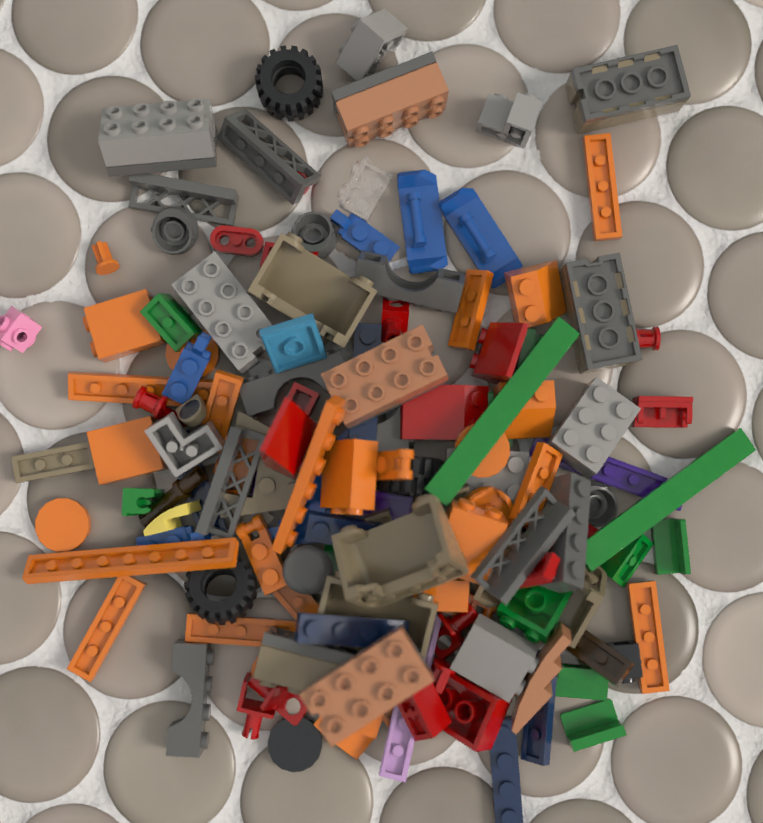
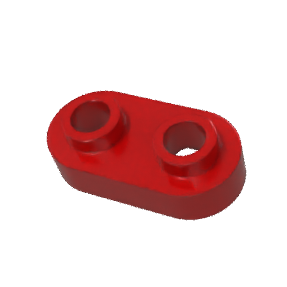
[210,225,264,257]

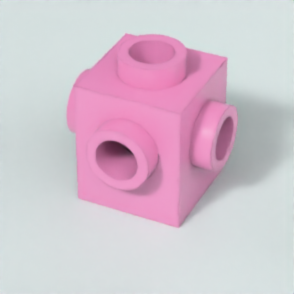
[0,306,42,353]

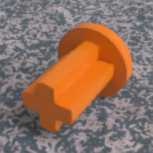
[91,241,120,275]

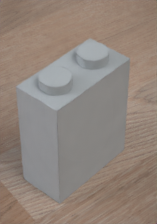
[450,613,540,703]

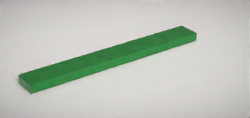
[423,317,580,507]
[585,428,756,572]

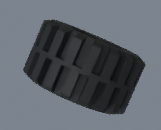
[255,45,323,122]
[376,456,445,496]
[184,555,257,625]

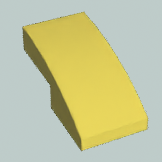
[143,500,202,536]

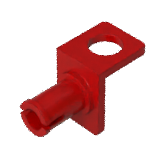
[381,296,409,342]
[434,603,479,660]
[236,672,275,740]
[248,675,308,726]

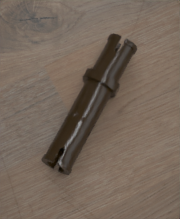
[139,465,207,528]

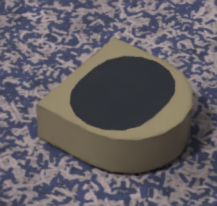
[175,394,207,427]

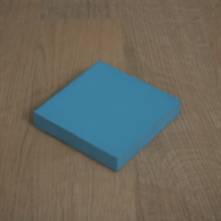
[259,313,327,374]

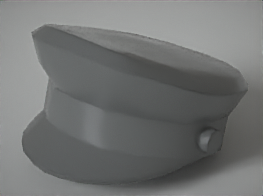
[151,206,199,255]
[291,211,337,259]
[588,481,618,528]
[282,545,333,595]

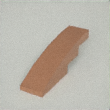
[511,623,572,734]

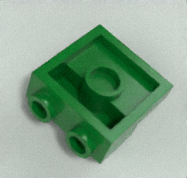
[497,585,574,644]

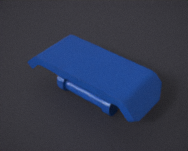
[397,170,448,274]
[438,188,523,288]

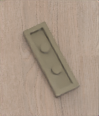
[11,442,95,483]

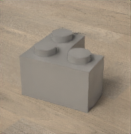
[336,9,408,81]
[476,92,543,149]
[145,411,225,478]

